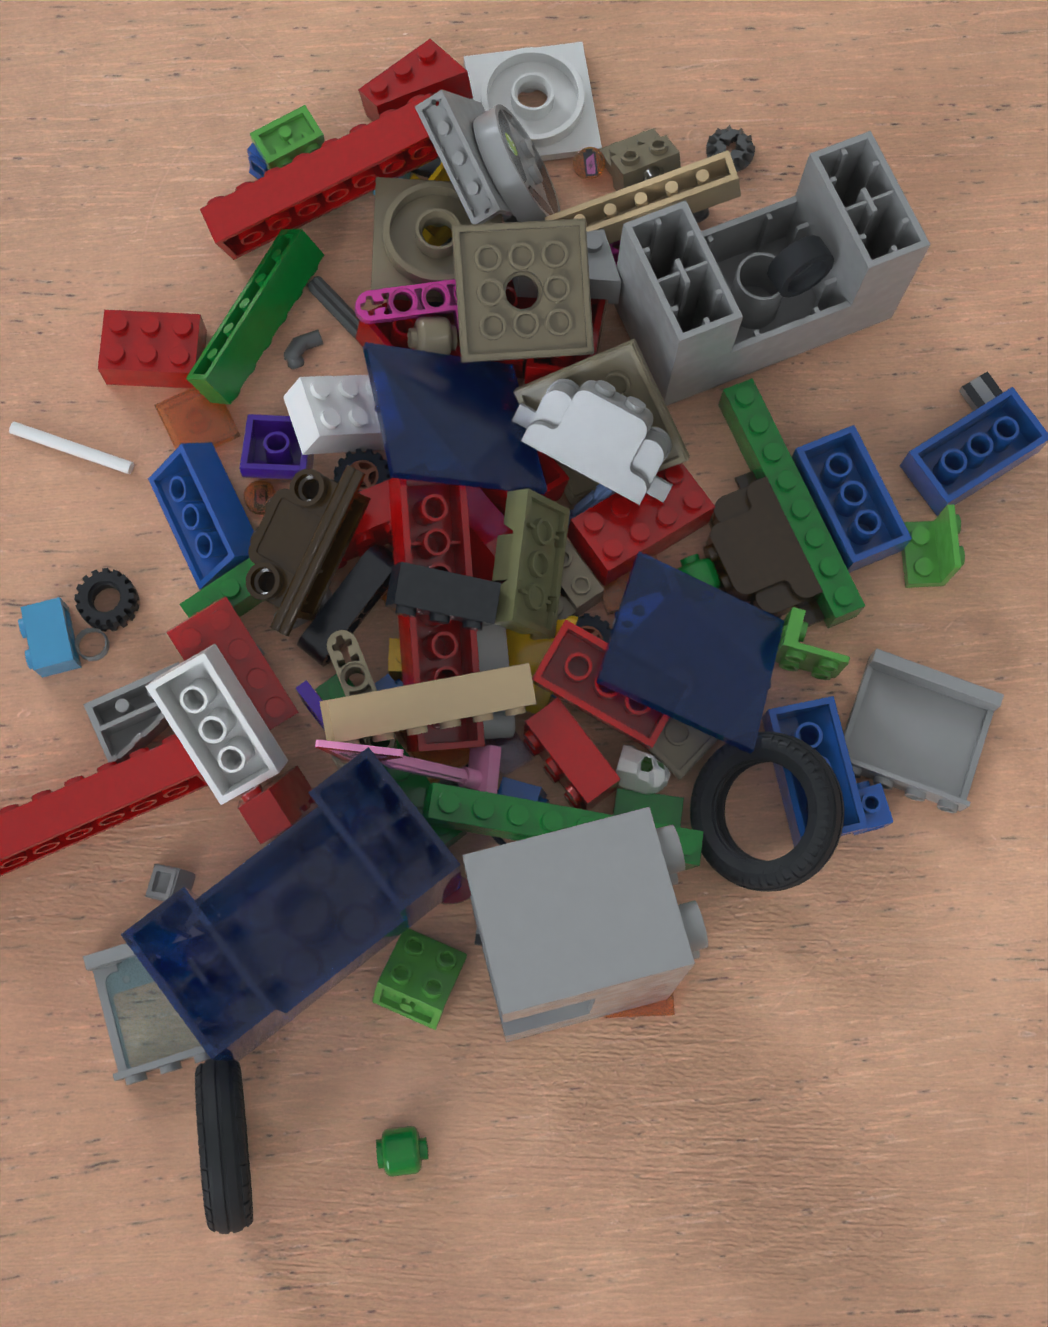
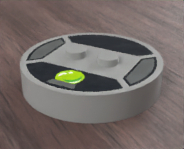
[473,104,560,222]

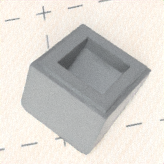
[145,864,195,906]

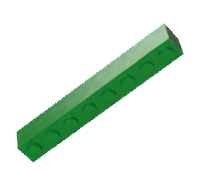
[718,378,865,628]
[420,782,704,870]

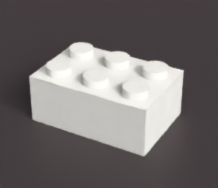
[283,374,403,455]

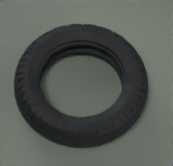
[690,731,844,892]
[195,1057,253,1234]

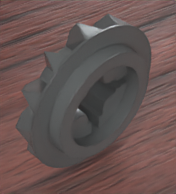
[706,125,755,172]

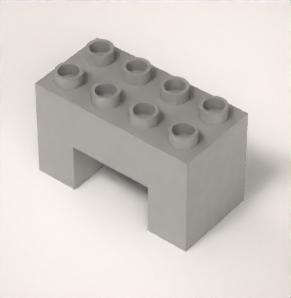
[614,131,930,406]
[462,807,708,1042]

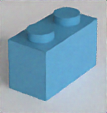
[18,597,82,678]

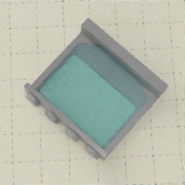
[83,914,257,1085]

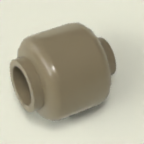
[408,316,457,359]

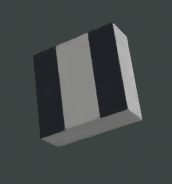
[959,371,1003,411]

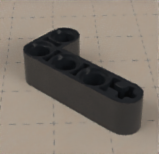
[297,544,394,667]

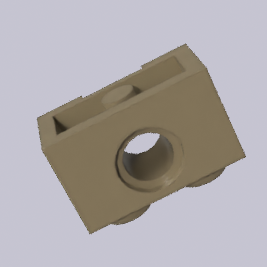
[599,128,681,191]
[557,540,604,620]

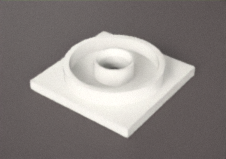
[464,42,602,161]

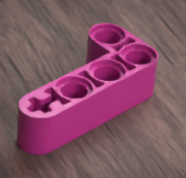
[354,279,459,337]

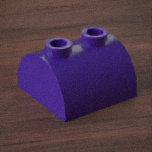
[240,414,314,480]

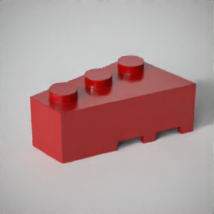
[358,39,473,122]
[238,765,319,844]

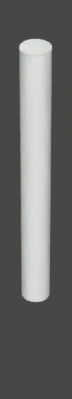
[9,421,134,474]

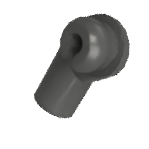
[284,330,323,369]

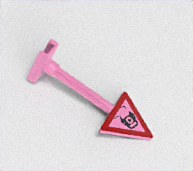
[315,740,501,794]

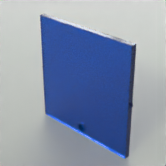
[363,342,547,495]
[596,551,784,754]

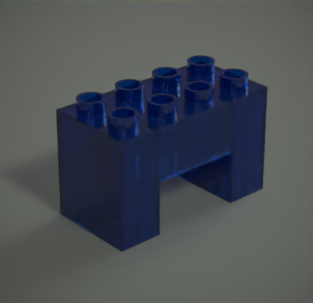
[121,747,462,1062]

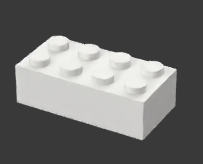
[145,644,288,805]

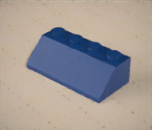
[148,442,254,590]
[762,696,868,847]

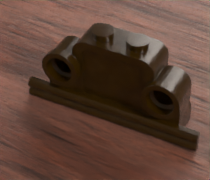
[246,465,371,636]
[703,471,825,627]

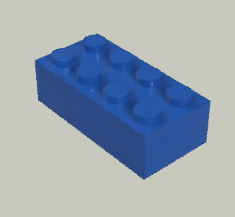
[900,387,1048,516]
[792,425,912,573]

